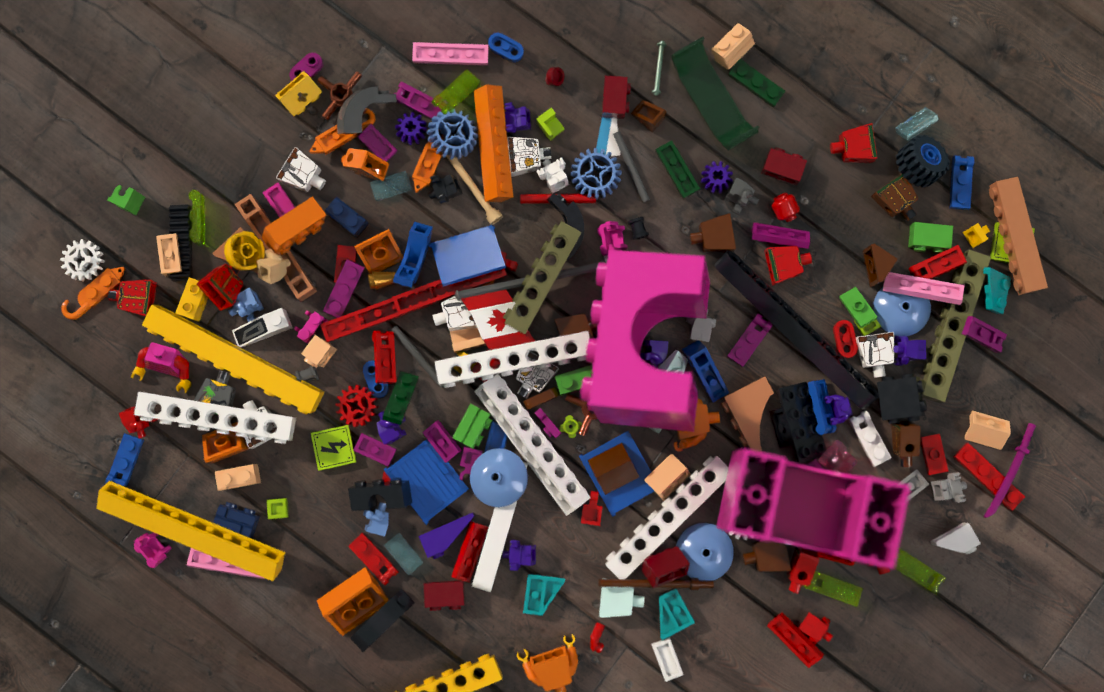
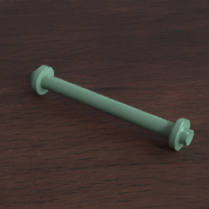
[652,41,667,96]

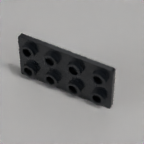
[769,382,827,464]

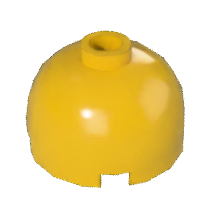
[224,231,265,271]

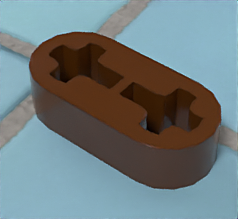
[523,387,560,410]

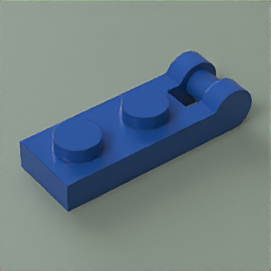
[949,155,974,210]
[808,379,837,435]
[105,433,144,487]

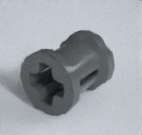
[295,365,320,382]

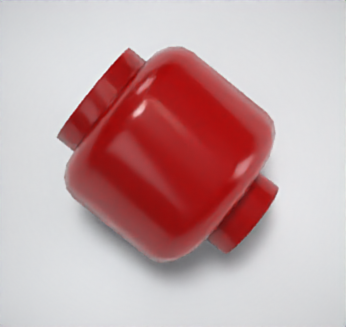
[771,192,800,222]

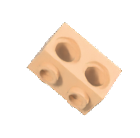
[301,335,337,368]

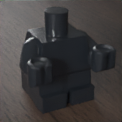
[428,174,463,204]

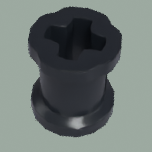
[628,217,649,240]

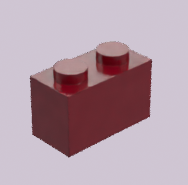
[602,75,631,119]
[761,148,807,186]
[642,546,690,588]
[424,580,465,611]

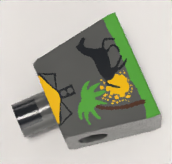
[193,370,236,415]

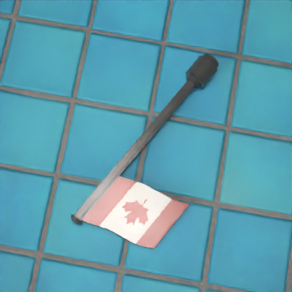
[455,255,608,350]

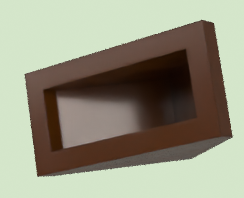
[631,100,667,133]

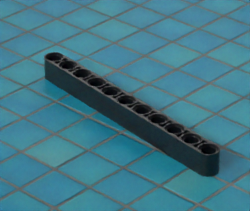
[714,250,879,410]

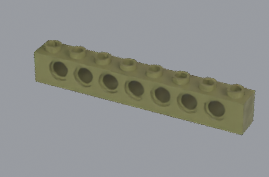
[920,250,991,403]

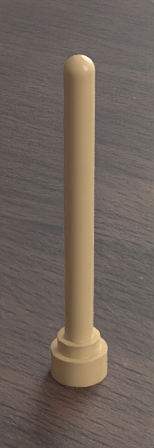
[446,155,503,225]

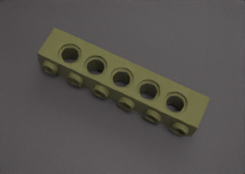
[503,221,582,335]

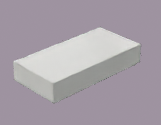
[651,637,684,682]

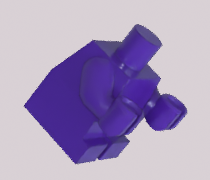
[505,102,531,133]
[893,336,926,366]
[640,340,668,369]
[824,395,853,426]
[377,411,407,445]
[502,540,536,571]

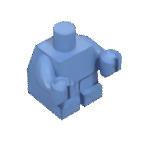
[228,287,264,322]
[363,502,389,537]

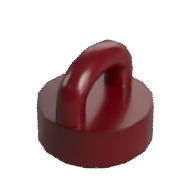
[545,67,564,86]

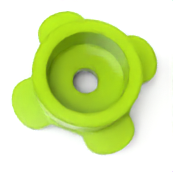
[559,415,582,438]

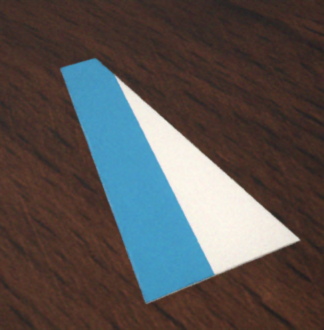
[596,117,620,156]

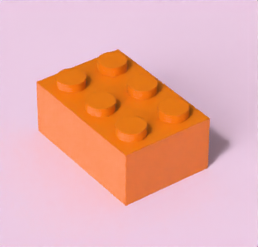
[262,196,326,255]

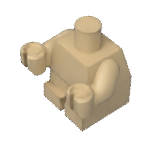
[257,248,290,284]

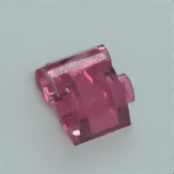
[818,440,858,474]

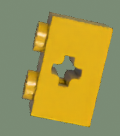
[275,71,322,116]
[175,277,208,322]

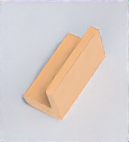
[156,233,182,277]
[450,328,486,354]
[965,411,1011,450]
[645,454,691,501]

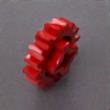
[335,385,378,427]

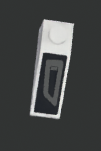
[232,308,293,348]

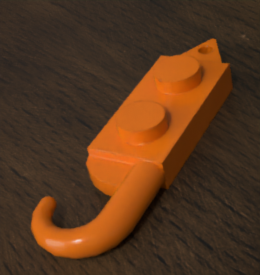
[310,108,375,155]
[412,130,444,193]
[61,267,126,320]

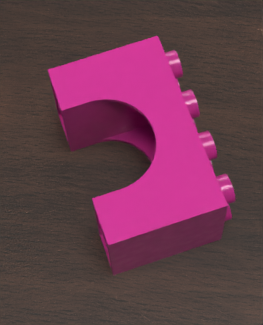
[581,250,710,432]
[716,449,910,569]

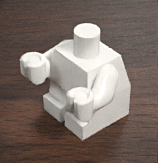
[537,158,569,193]

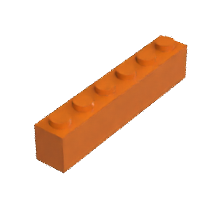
[474,84,513,202]

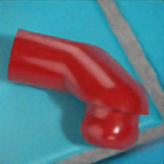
[590,623,605,653]

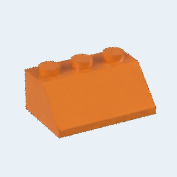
[317,567,389,636]

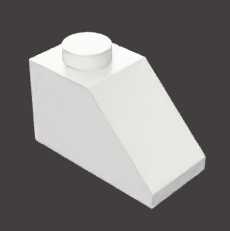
[930,522,981,554]

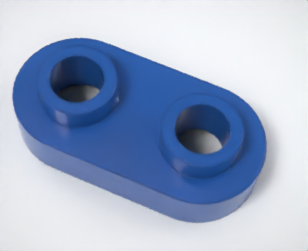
[488,33,524,62]
[363,360,389,398]

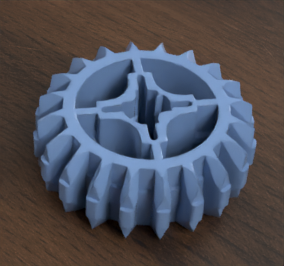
[427,108,478,160]
[570,148,622,199]

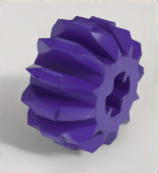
[395,112,427,145]
[701,161,733,193]

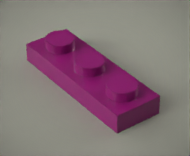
[752,222,810,249]
[323,259,365,318]

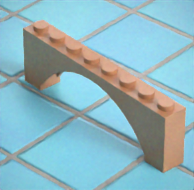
[721,377,774,453]

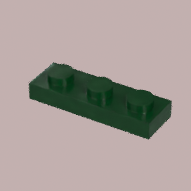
[728,59,785,108]
[655,140,700,199]
[383,371,419,425]

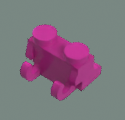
[597,221,628,256]
[293,311,328,344]
[134,532,172,568]

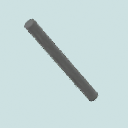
[613,131,650,203]
[391,326,444,388]

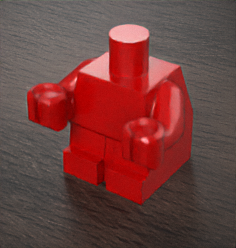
[119,406,158,438]
[798,612,833,645]

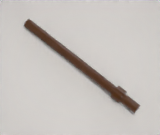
[599,578,714,590]

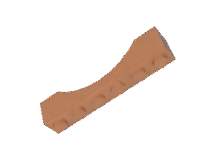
[235,194,317,302]

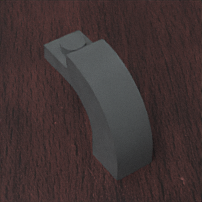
[337,86,396,134]

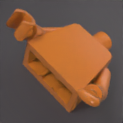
[674,398,720,452]

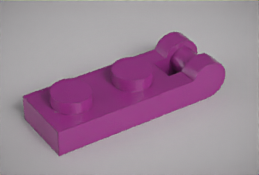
[394,82,447,120]
[727,313,773,367]
[962,316,1007,353]

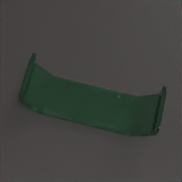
[671,36,760,151]

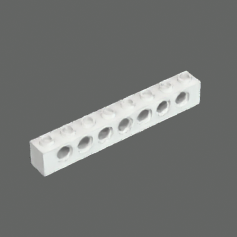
[434,331,590,388]
[474,374,591,516]
[134,392,296,444]
[605,456,729,579]

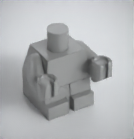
[686,309,716,342]
[931,472,967,503]

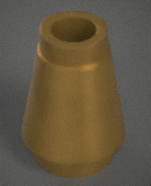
[368,271,395,290]

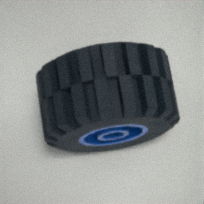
[896,135,950,188]

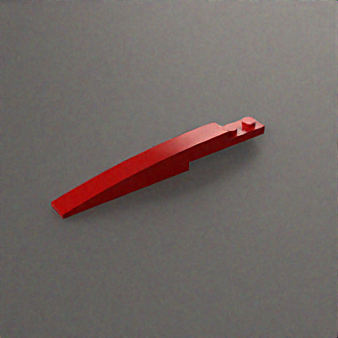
[320,268,507,343]

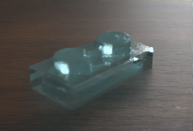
[895,107,939,141]
[370,171,412,201]
[384,533,424,575]

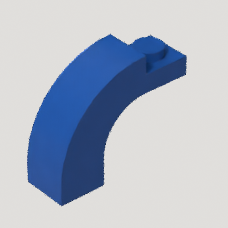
[393,222,433,288]

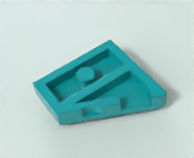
[983,267,1011,314]
[523,574,565,616]
[659,588,695,640]

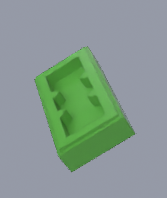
[839,287,877,328]

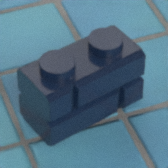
[325,197,369,238]
[213,502,260,538]

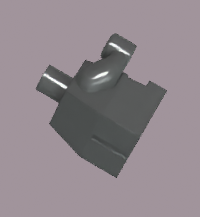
[724,177,759,214]

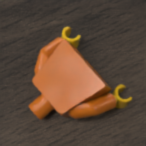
[517,634,578,692]

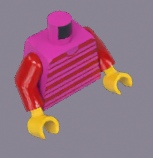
[131,342,191,393]

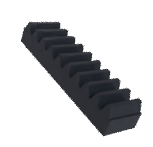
[168,204,193,282]

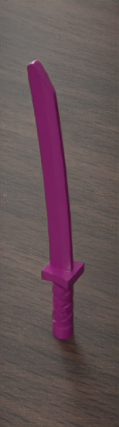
[984,423,1036,518]

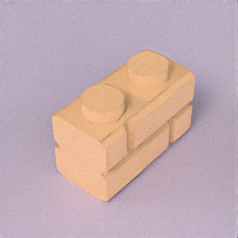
[711,23,755,70]
[215,464,261,491]

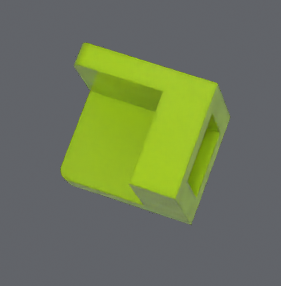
[536,107,564,141]

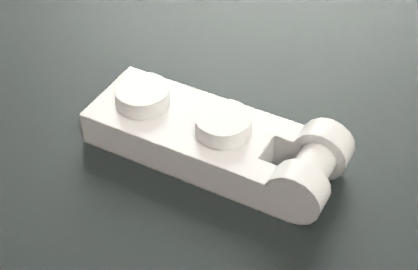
[848,410,891,467]

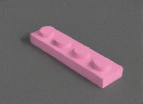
[412,42,489,65]
[883,272,964,305]
[187,548,265,579]

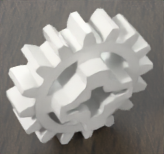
[60,239,104,281]

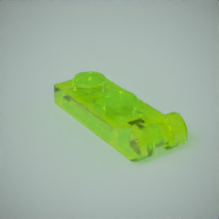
[431,69,481,115]
[189,190,205,246]
[894,548,947,595]
[804,571,863,607]

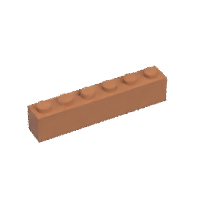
[989,177,1048,296]

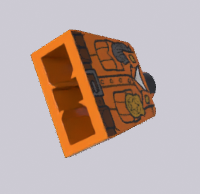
[341,148,390,181]

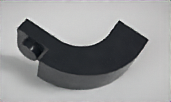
[546,193,584,261]
[350,589,415,652]

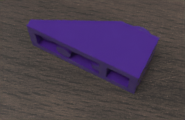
[419,512,475,559]

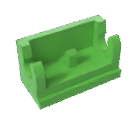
[107,185,145,215]

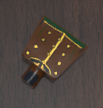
[871,174,918,221]
[891,421,920,467]

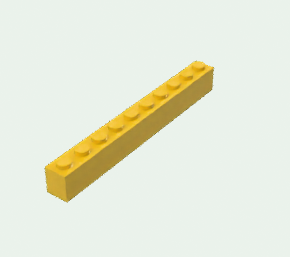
[142,305,325,414]
[97,481,285,581]

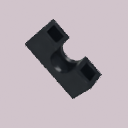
[348,478,412,511]

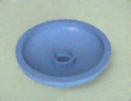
[873,287,931,336]
[470,448,528,507]
[676,523,734,580]

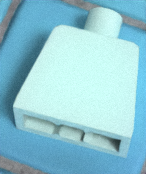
[599,578,644,617]

